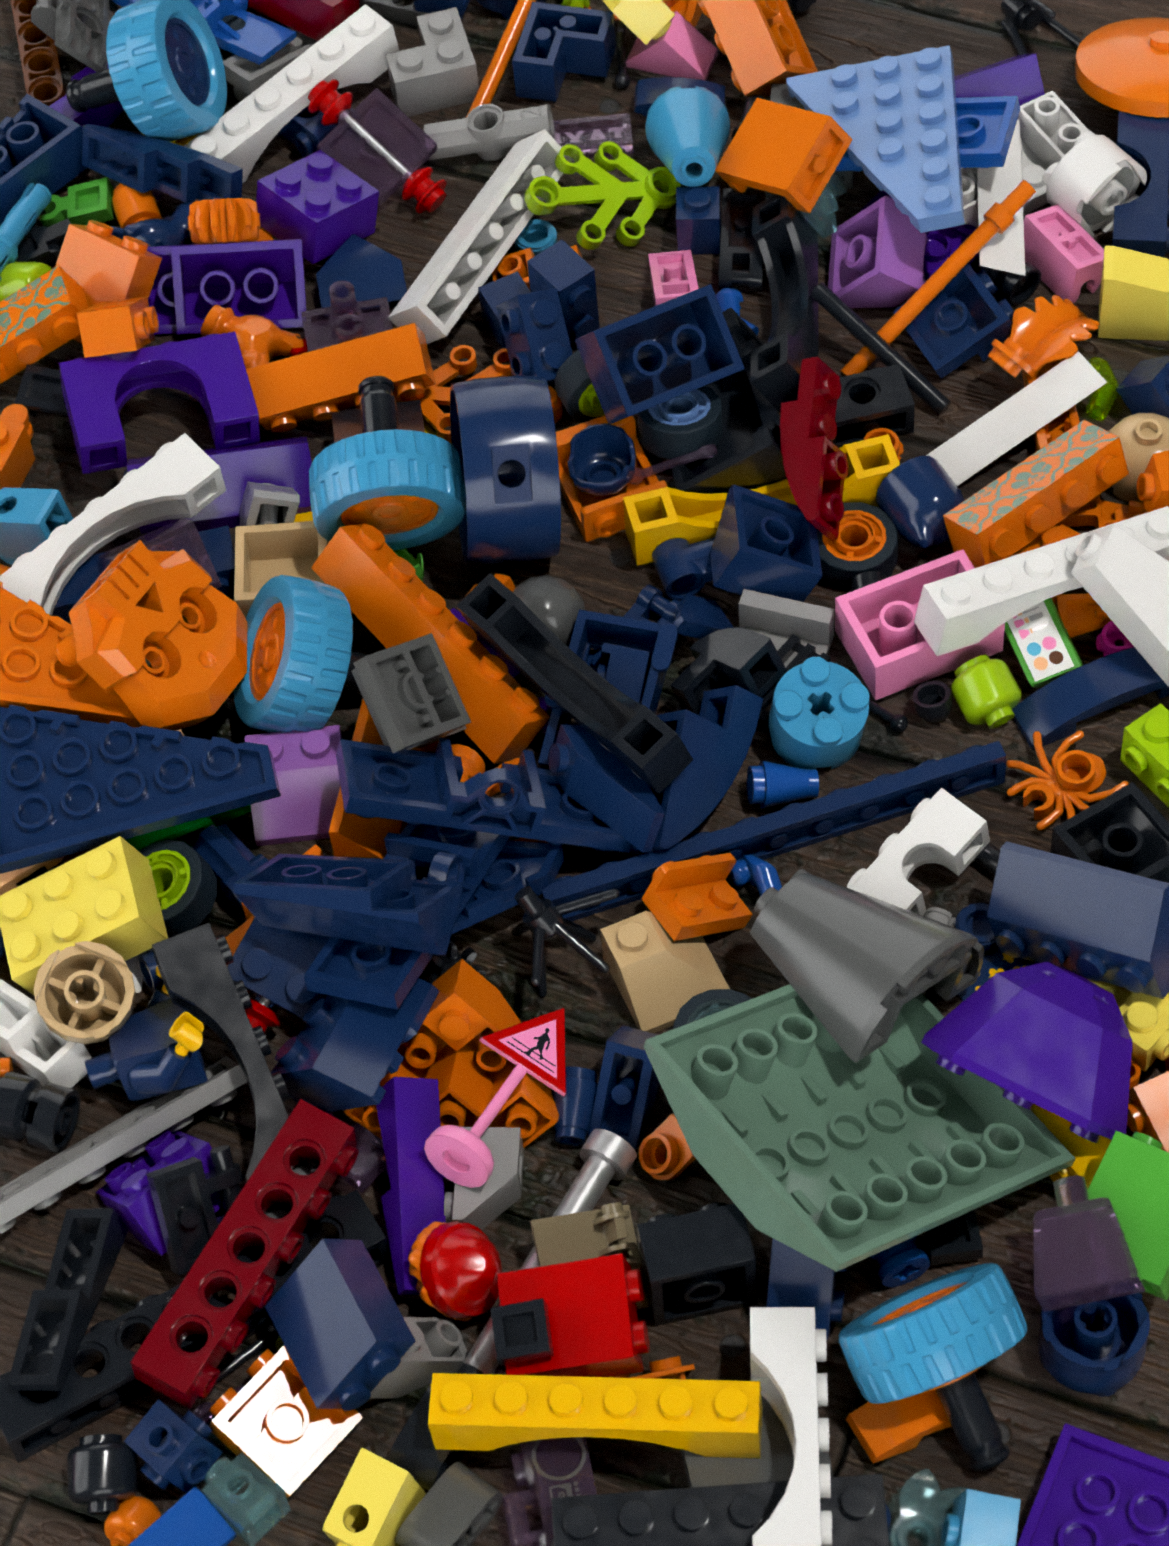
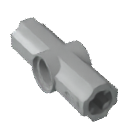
[424,104,555,161]

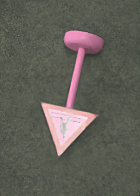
[424,1007,566,1188]

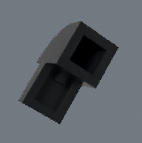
[670,627,787,715]

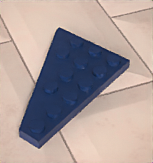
[0,705,281,874]

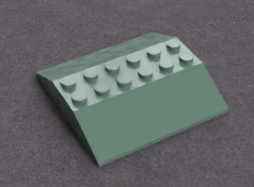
[644,984,1076,1272]

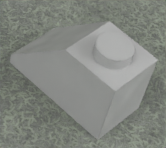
[239,482,300,526]

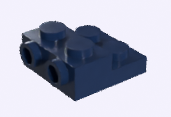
[893,263,1014,379]

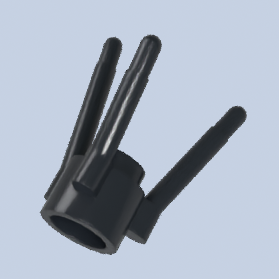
[1001,0,1082,55]

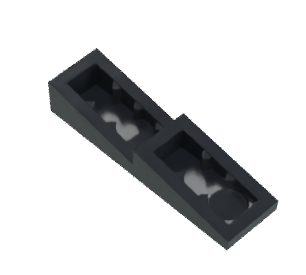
[7,1208,129,1391]

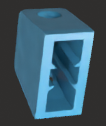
[0,487,74,565]

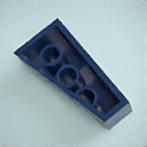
[0,94,87,225]

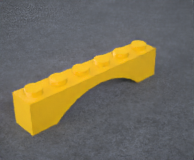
[623,434,900,566]
[428,1373,763,1459]

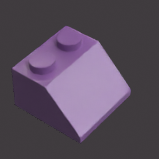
[828,196,927,308]
[244,725,342,846]

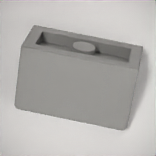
[739,589,834,668]

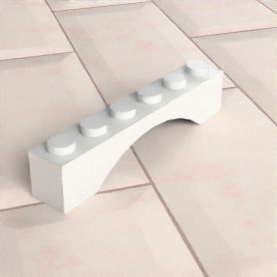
[184,4,399,184]
[0,433,226,616]
[914,506,1169,656]
[750,1307,832,1546]

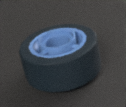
[637,386,723,460]

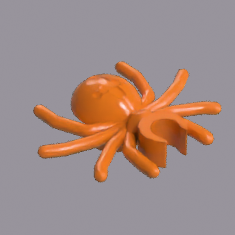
[1006,730,1129,831]

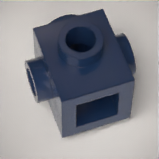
[124,1399,223,1493]

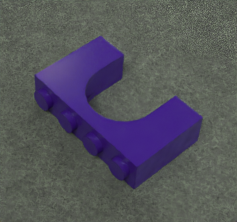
[59,331,260,474]

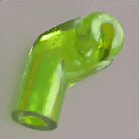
[1086,357,1119,420]

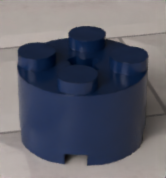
[1038,1268,1150,1397]

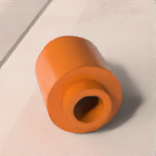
[111,183,162,228]

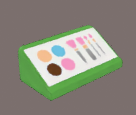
[1005,598,1083,689]

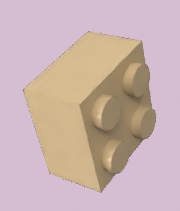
[234,521,329,618]

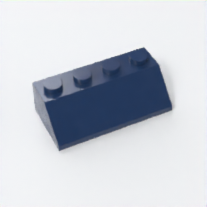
[987,841,1169,999]

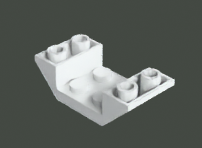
[961,91,1089,227]

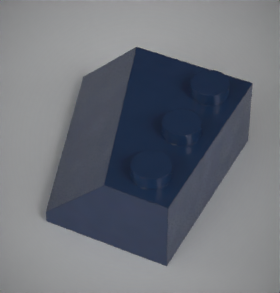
[271,978,439,1113]

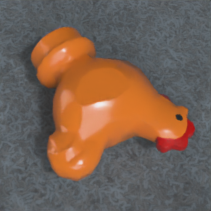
[201,304,308,369]

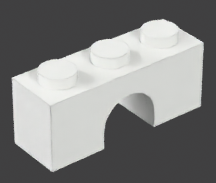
[847,788,990,916]

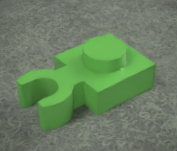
[40,177,114,227]

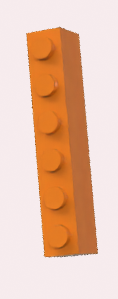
[311,523,550,764]

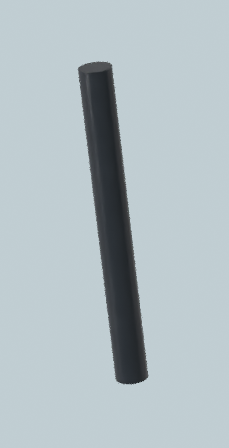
[810,282,951,415]

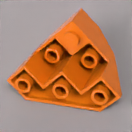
[343,959,559,1148]

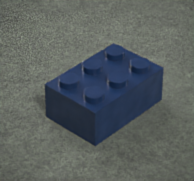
[575,284,745,424]

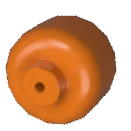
[104,1496,162,1546]

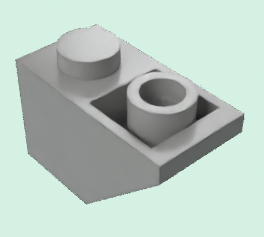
[444,1127,524,1231]
[370,1317,468,1398]

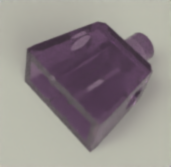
[1034,1176,1145,1312]

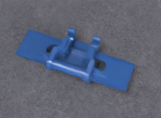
[113,0,296,65]

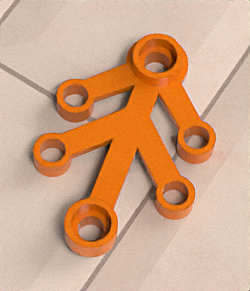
[394,345,563,444]

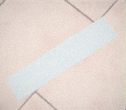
[977,119,1026,276]
[926,351,1108,486]

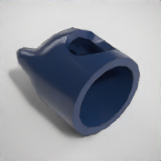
[875,456,965,548]

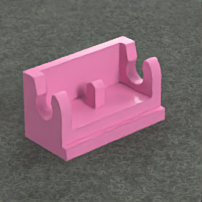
[1024,204,1104,303]

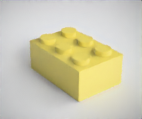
[0,836,168,995]

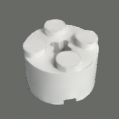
[1042,131,1147,237]

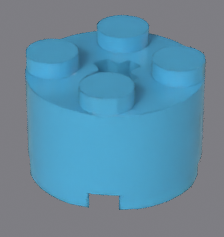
[768,657,869,770]

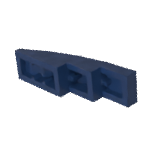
[82,124,243,203]

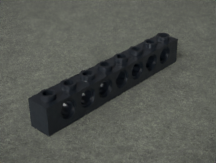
[0,1189,391,1463]

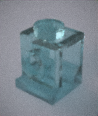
[202,1453,291,1546]

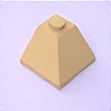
[600,911,730,1033]

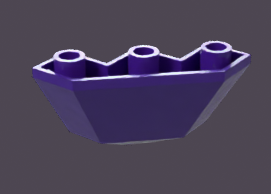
[921,962,1133,1143]

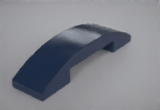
[1012,647,1169,750]

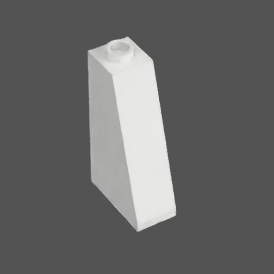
[1071,524,1169,687]

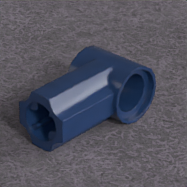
[652,537,715,600]
[192,824,269,917]

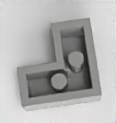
[385,7,479,119]

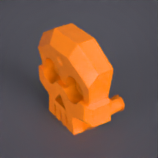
[54,540,248,730]

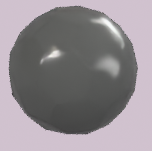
[513,575,585,647]

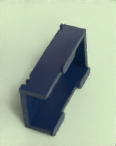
[538,609,678,770]

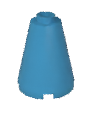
[645,86,730,187]

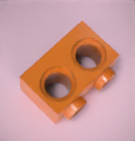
[76,296,159,358]

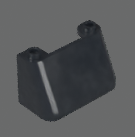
[669,307,787,494]

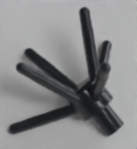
[512,886,620,997]

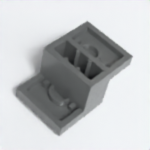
[351,633,471,753]

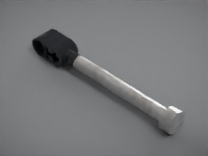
[387,1128,637,1491]

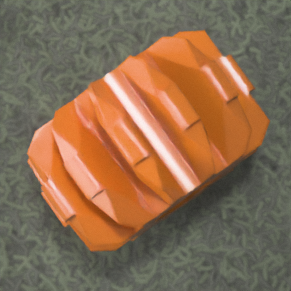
[187,198,261,244]

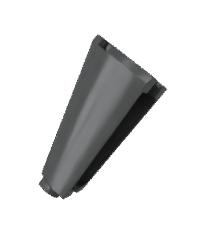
[750,869,984,1063]

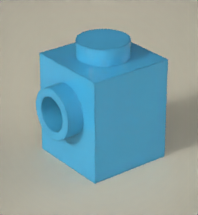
[941,1489,1021,1546]

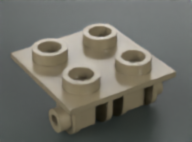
[530,1202,650,1310]

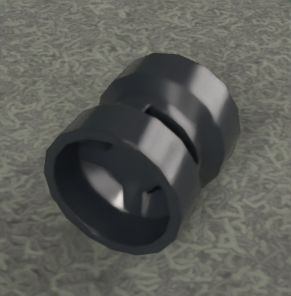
[980,262,1041,306]

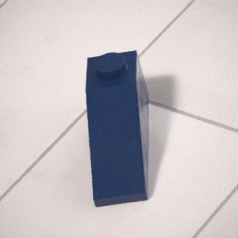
[548,724,665,852]

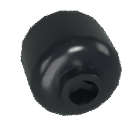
[67,1434,138,1515]

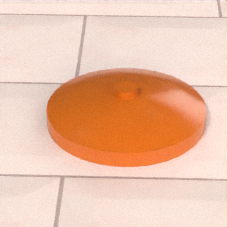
[1075,18,1169,118]

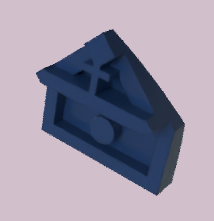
[316,234,407,318]

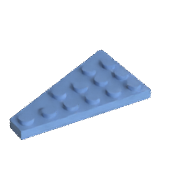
[786,45,965,233]

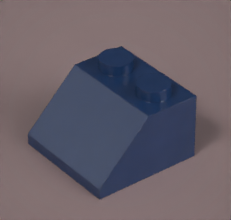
[710,484,822,602]

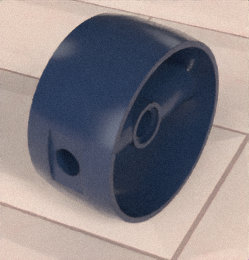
[450,375,561,564]

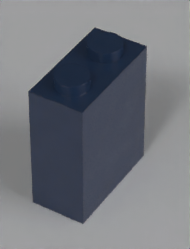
[265,1239,416,1411]

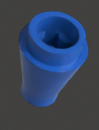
[746,761,819,809]

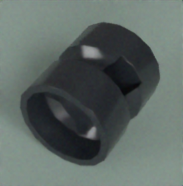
[0,1071,81,1153]

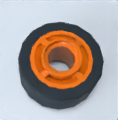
[817,502,898,592]

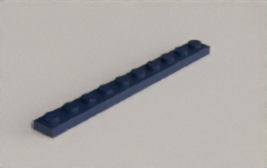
[541,741,1006,921]

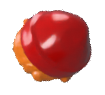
[408,1221,502,1322]

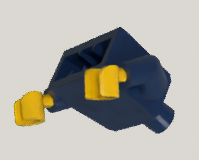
[85,967,208,1101]

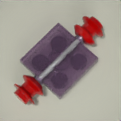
[308,79,447,213]

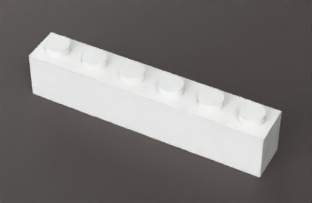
[388,129,573,344]

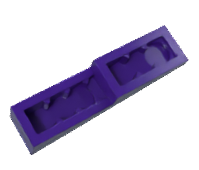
[376,1077,446,1295]

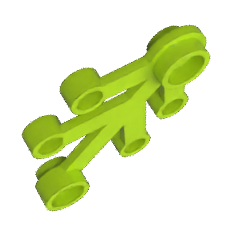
[524,141,680,250]

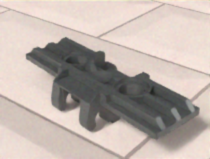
[31,0,119,72]

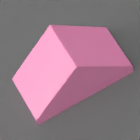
[626,11,718,81]

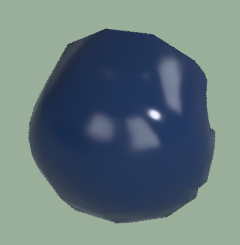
[567,423,636,497]

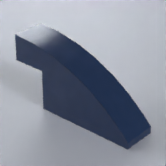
[630,685,763,855]

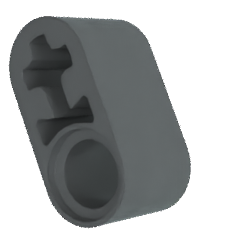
[396,1462,503,1546]

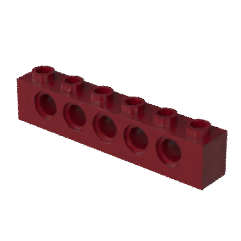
[130,1099,359,1409]

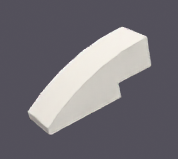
[0,979,92,1088]

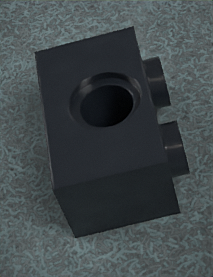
[833,364,915,448]

